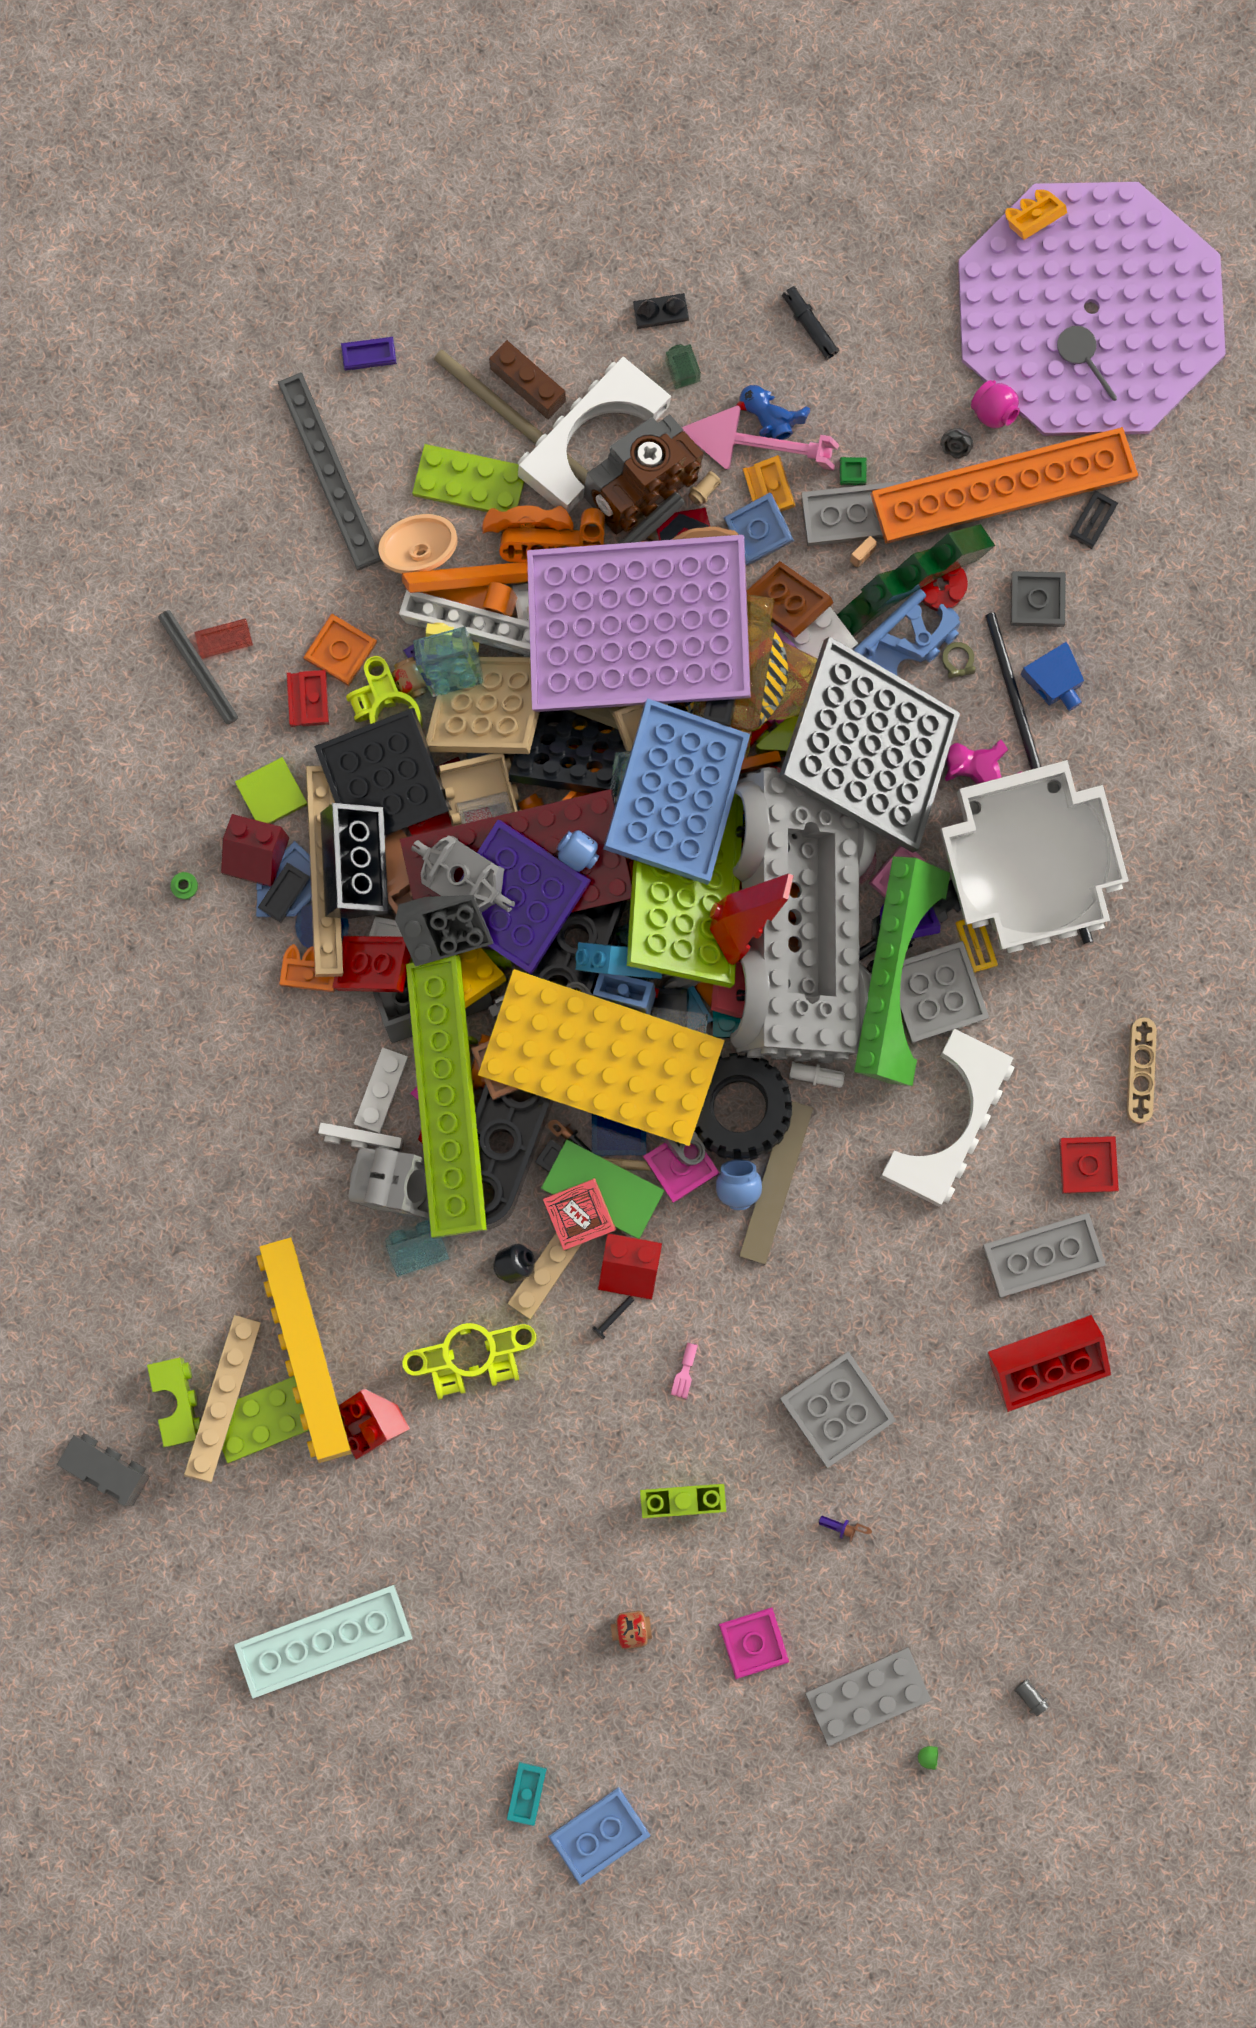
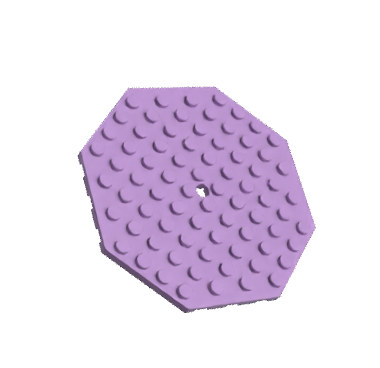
[958,182,1225,436]

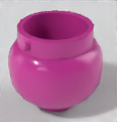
[971,380,1020,429]

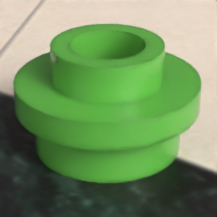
[170,872,198,899]

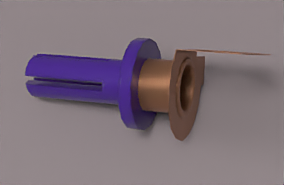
[819,1515,872,1543]

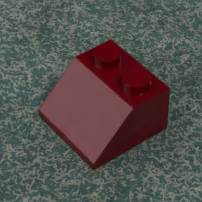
[221,814,290,887]

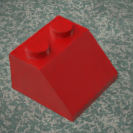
[598,1233,662,1300]

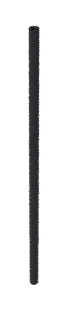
[985,612,1094,945]

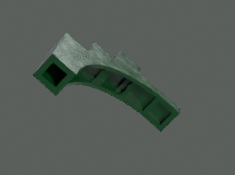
[837,524,995,637]

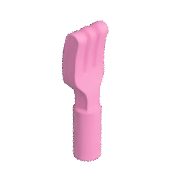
[671,1342,698,1399]

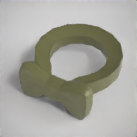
[942,642,976,679]

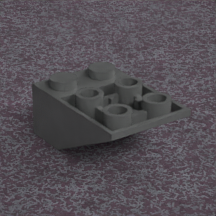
[395,895,493,967]

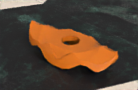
[482,506,574,534]

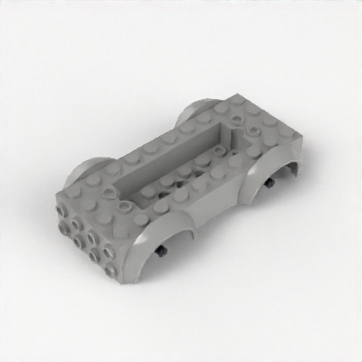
[730,768,877,1063]

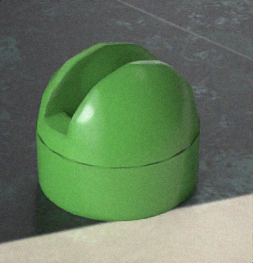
[918,1746,938,1770]

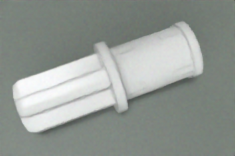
[789,1061,845,1088]

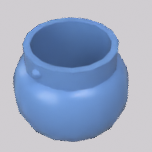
[716,1160,762,1210]

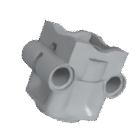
[349,1148,430,1219]

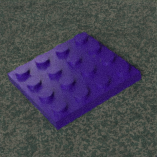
[459,820,591,974]

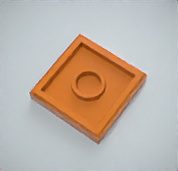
[303,614,377,686]

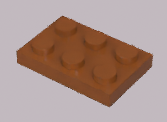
[746,561,834,638]

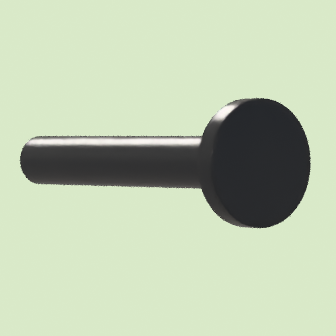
[592,1296,634,1340]

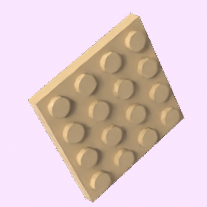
[426,656,539,754]

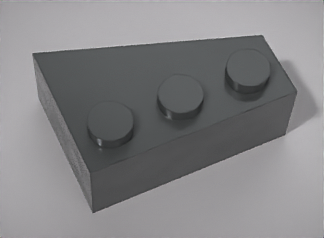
[57,1433,150,1506]

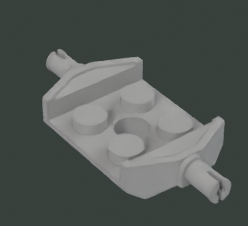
[411,836,515,913]

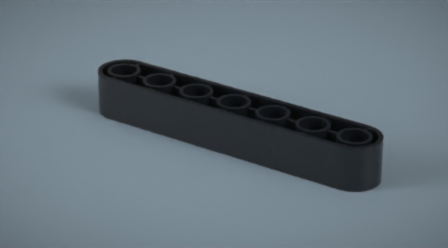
[475,900,627,1229]

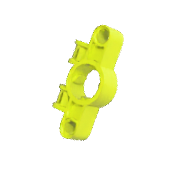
[346,656,423,728]
[402,1323,537,1400]

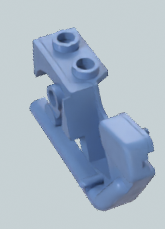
[854,589,960,676]

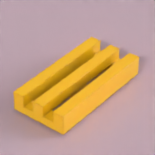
[955,919,998,973]

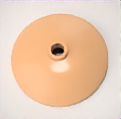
[378,514,458,574]

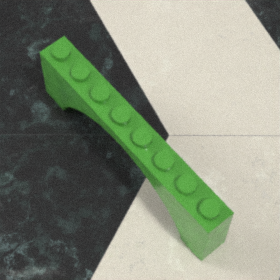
[854,856,950,1086]

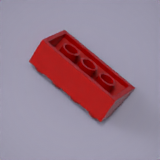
[988,1315,1111,1412]

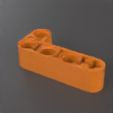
[499,508,605,563]
[420,582,518,617]

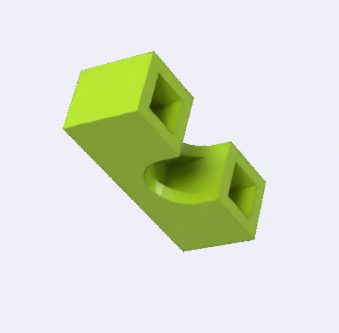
[147,1357,201,1448]

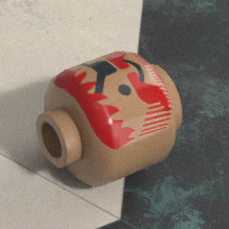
[392,657,431,699]
[611,1610,652,1650]

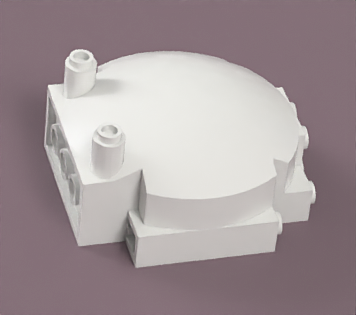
[940,760,1128,953]

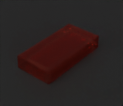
[194,618,253,659]

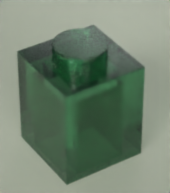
[665,344,701,390]

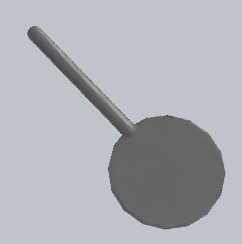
[1057,326,1117,401]

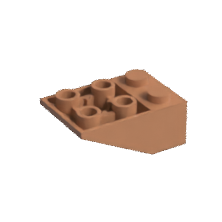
[385,829,413,915]

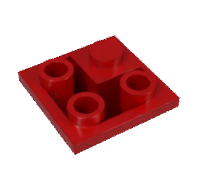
[338,1389,410,1460]

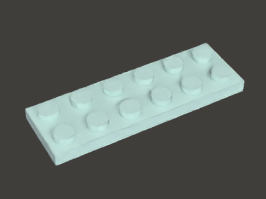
[234,1585,413,1699]

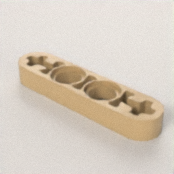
[1127,1017,1157,1124]

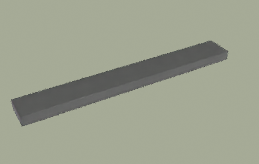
[278,372,382,571]

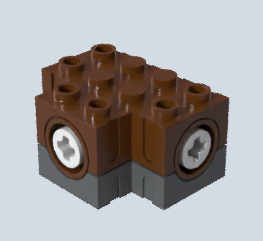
[583,414,704,535]

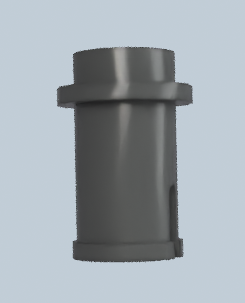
[1014,1678,1049,1716]

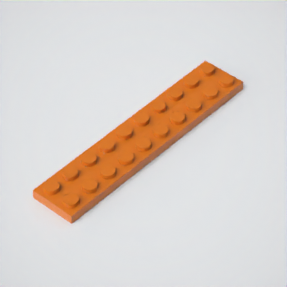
[870,427,1139,544]

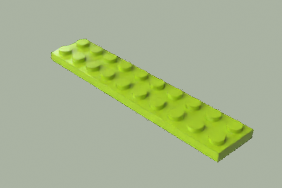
[406,955,487,1238]

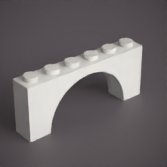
[518,357,671,513]
[880,1029,1014,1207]

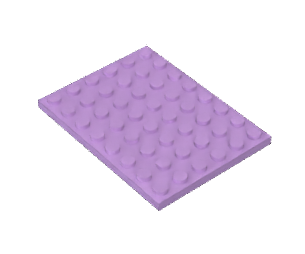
[527,535,751,712]

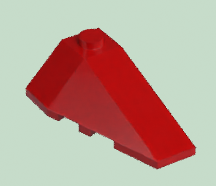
[709,873,794,965]

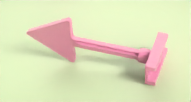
[682,406,839,471]

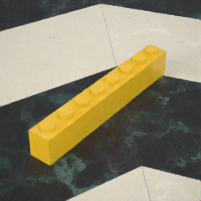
[256,1237,352,1463]

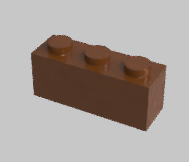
[489,340,566,420]

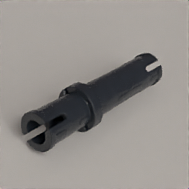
[781,286,839,360]

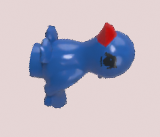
[736,385,810,440]

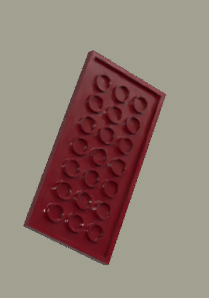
[400,789,632,913]

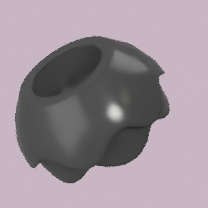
[940,428,973,459]

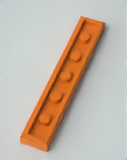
[402,562,528,593]

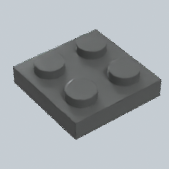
[1011,571,1066,627]

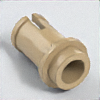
[688,471,721,506]

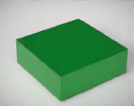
[840,457,867,485]

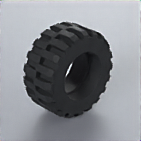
[694,1053,792,1160]

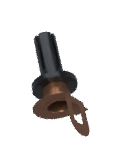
[548,1119,592,1152]

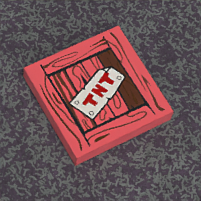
[543,1178,615,1250]

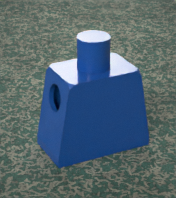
[1021,642,1084,711]

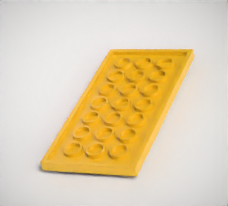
[478,969,725,1146]

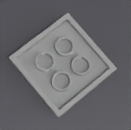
[900,941,989,1044]
[780,1351,896,1468]

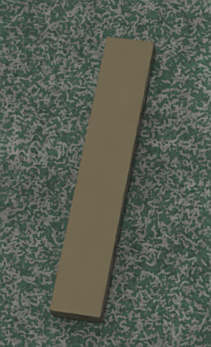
[739,1101,813,1265]

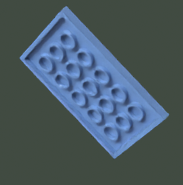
[603,698,750,885]

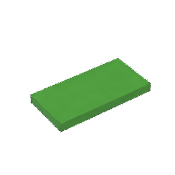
[541,1140,665,1239]

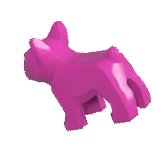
[945,740,1022,784]

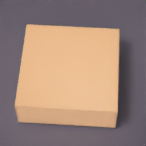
[850,536,877,568]

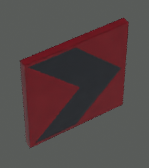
[656,507,711,541]

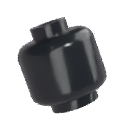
[493,1243,535,1284]

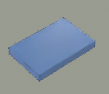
[548,1787,651,1885]

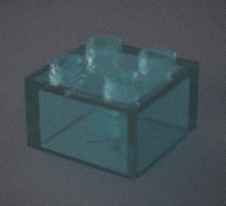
[413,626,484,697]

